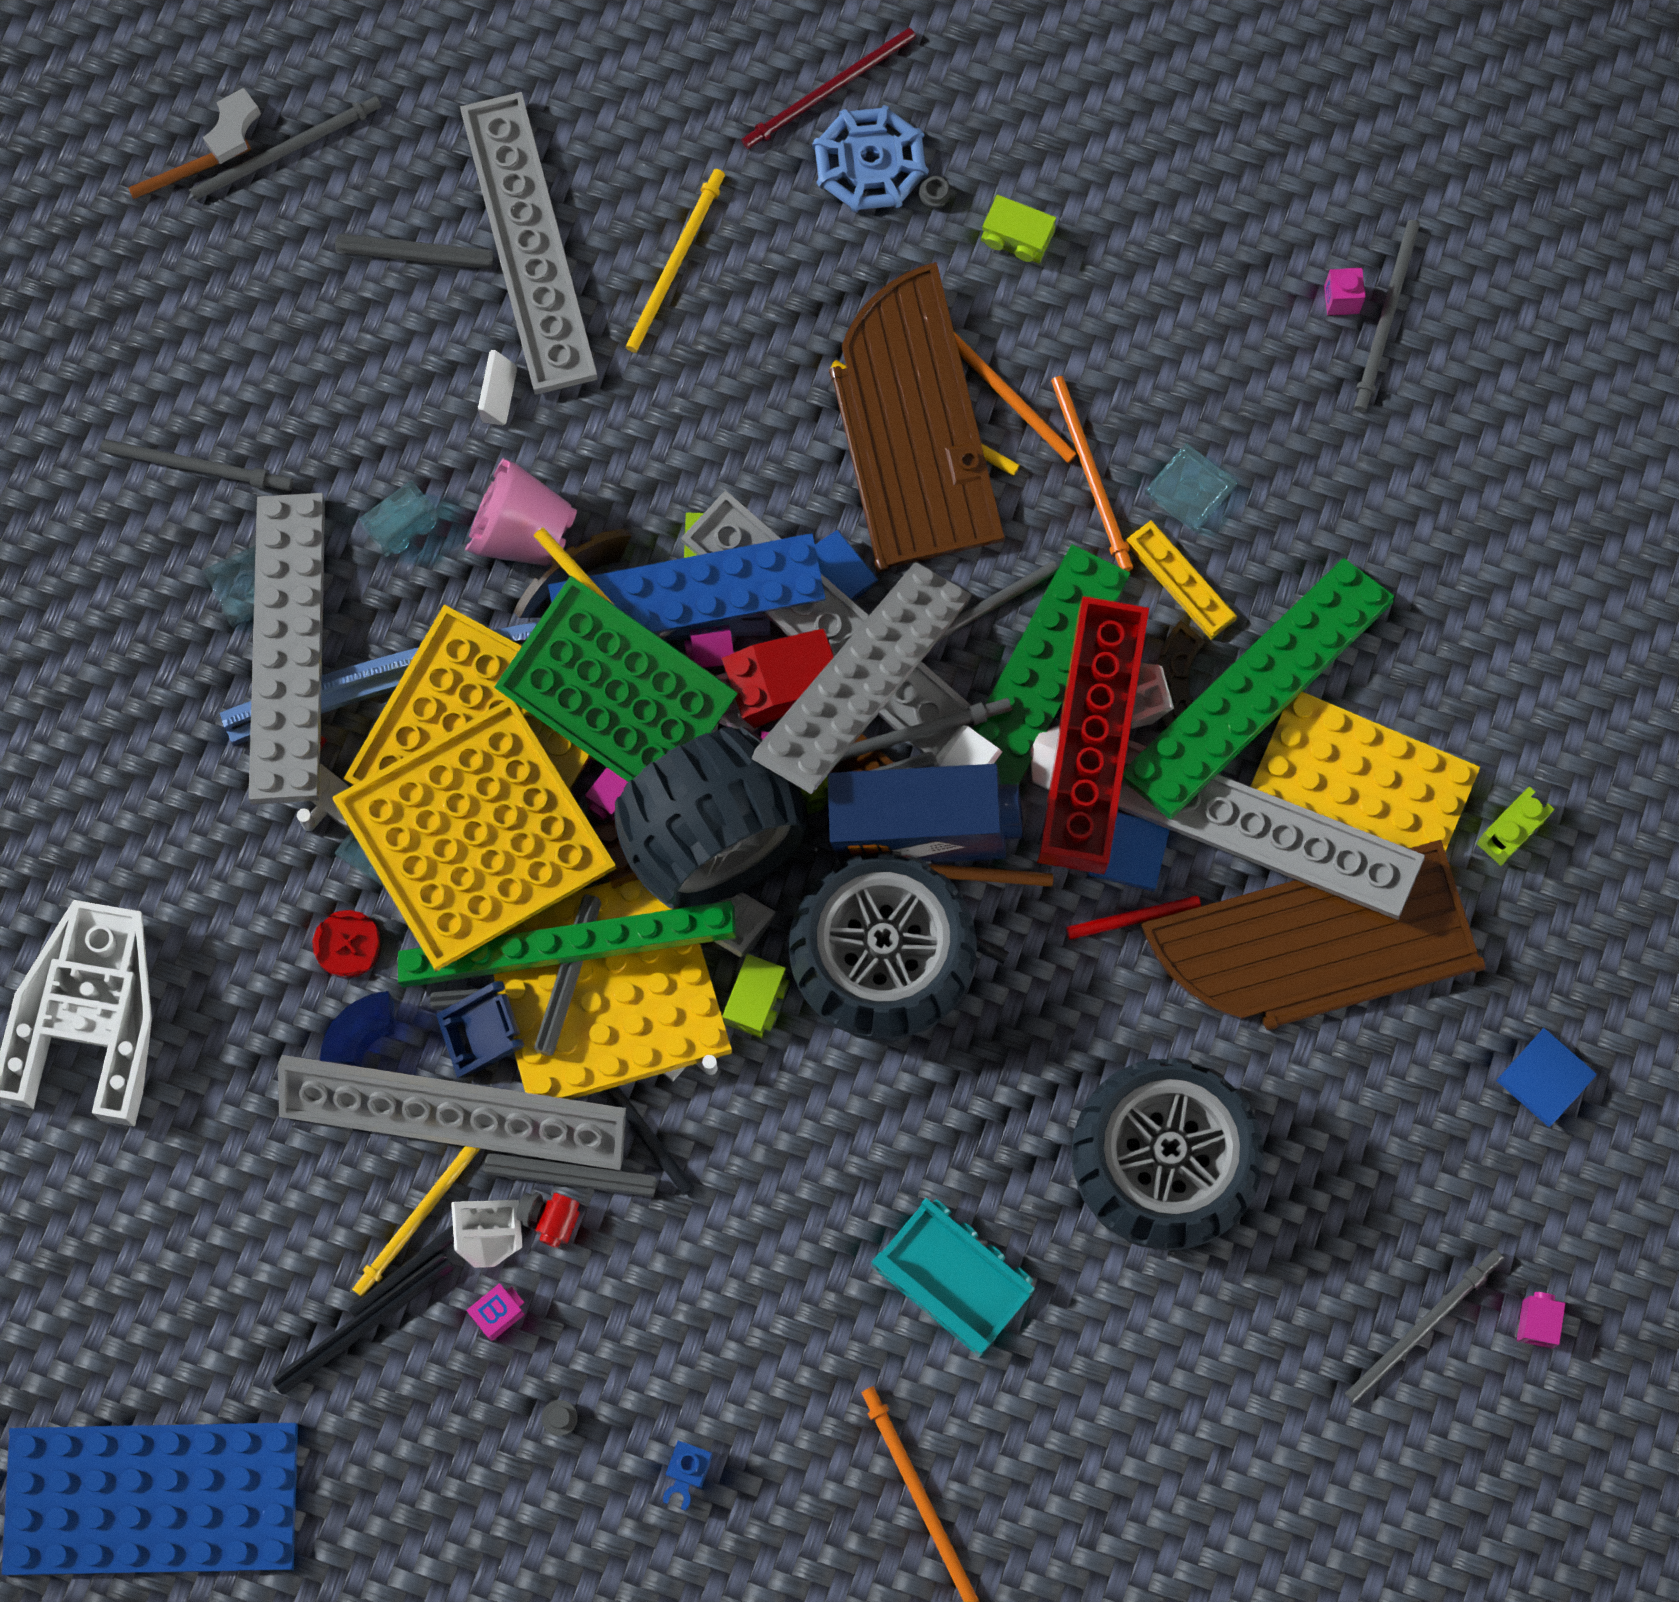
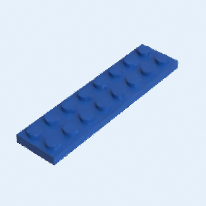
[548,533,826,633]

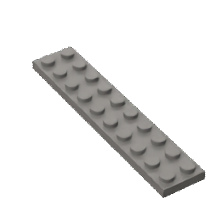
[460,92,598,395]
[681,490,970,756]
[249,493,325,805]
[752,562,972,794]
[1118,740,1425,920]
[278,1055,626,1170]

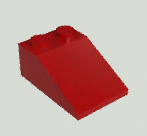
[722,628,834,728]

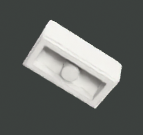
[478,350,517,425]

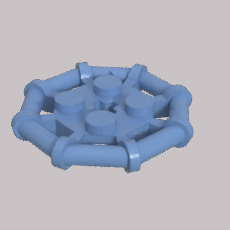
[812,105,929,213]

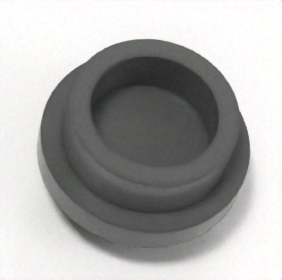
[919,176,951,208]
[516,1192,546,1228]
[542,1400,578,1436]

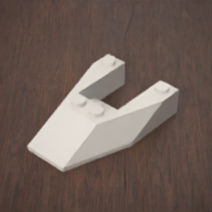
[0,900,152,1127]

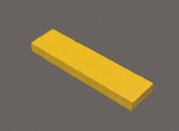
[1126,520,1237,640]

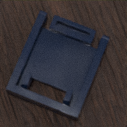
[436,981,525,1078]

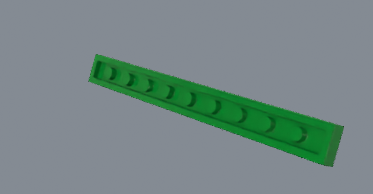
[398,901,736,988]

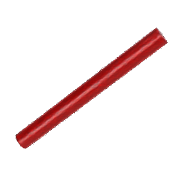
[1066,895,1201,940]

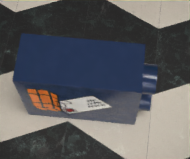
[827,764,1023,863]

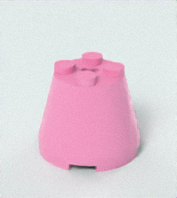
[465,458,577,566]

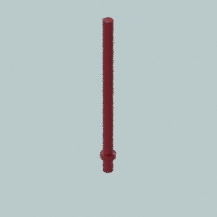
[741,27,916,149]

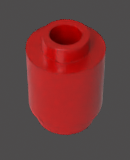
[535,1193,580,1248]

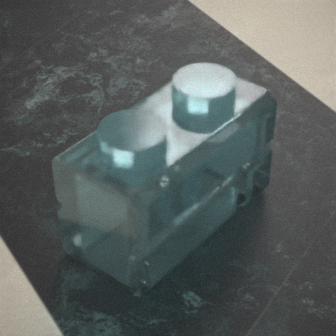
[359,480,438,557]

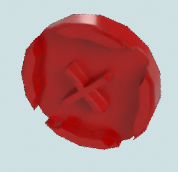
[312,910,382,979]

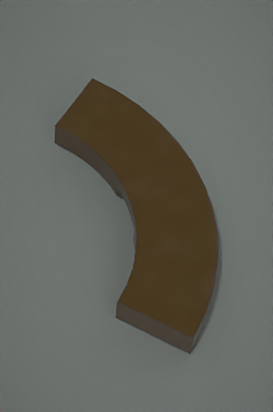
[514,529,632,618]
[1157,620,1205,729]

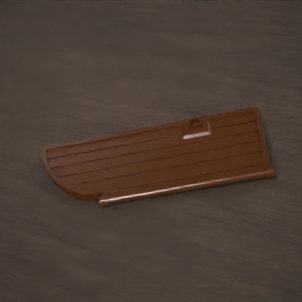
[829,262,1004,573]
[1141,839,1486,1031]

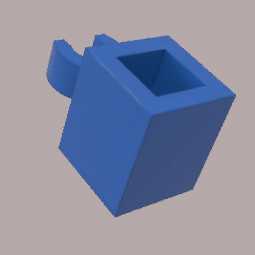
[663,1440,713,1511]

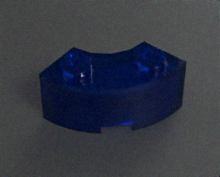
[320,991,395,1067]

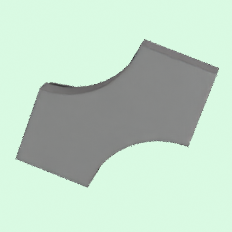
[203,88,261,164]

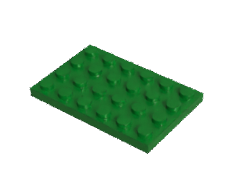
[494,576,739,782]

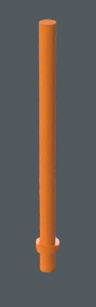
[954,332,1077,463]
[1051,376,1133,572]
[861,1386,980,1602]

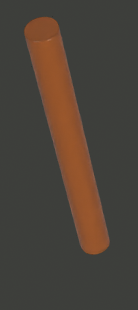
[128,138,251,199]
[928,864,1053,887]

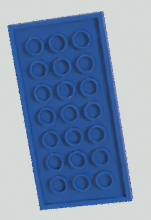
[2,1423,298,1576]

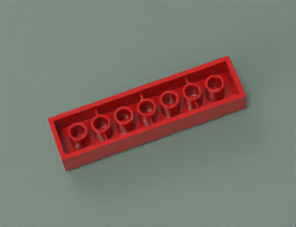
[1037,596,1149,875]

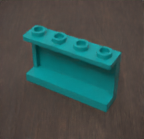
[871,1198,1035,1358]

